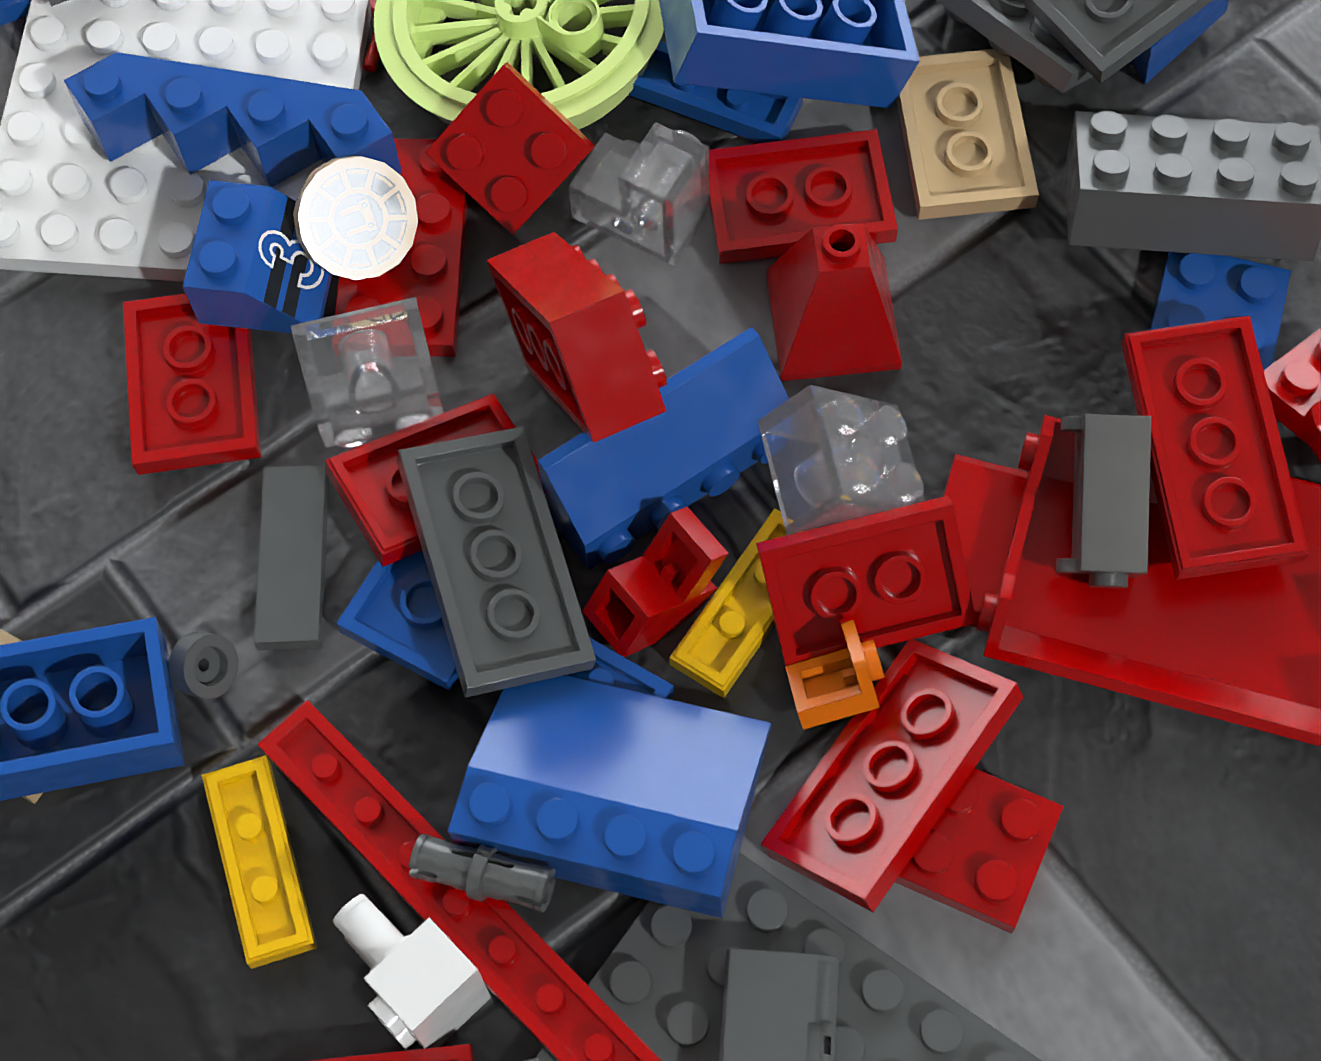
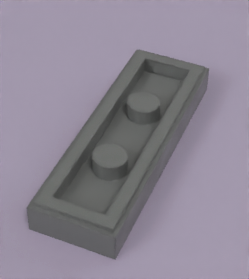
[254,465,329,650]

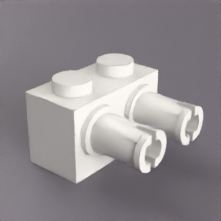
[333,894,491,1050]

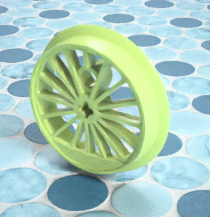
[374,0,664,130]

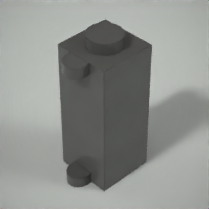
[1056,414,1151,589]

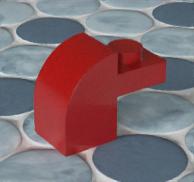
[582,507,729,657]

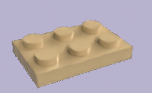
[896,49,1039,220]

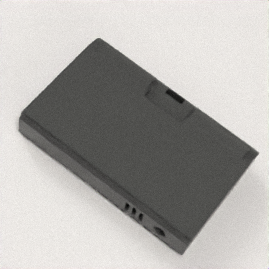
[719,948,839,1061]

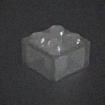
[758,385,925,535]

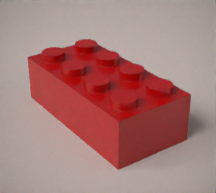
[486,232,667,443]

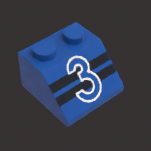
[183,180,332,336]

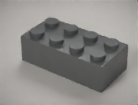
[1065,111,1321,261]

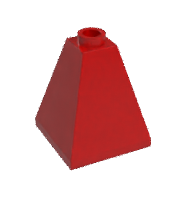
[766,223,902,381]

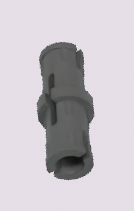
[409,834,556,913]

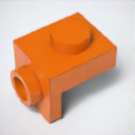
[785,620,885,730]

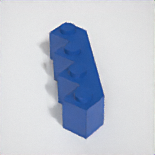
[64,52,402,187]

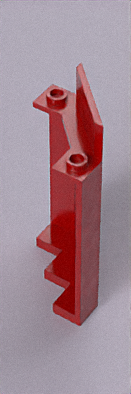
[944,415,1321,747]

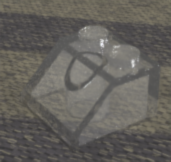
[291,297,444,448]

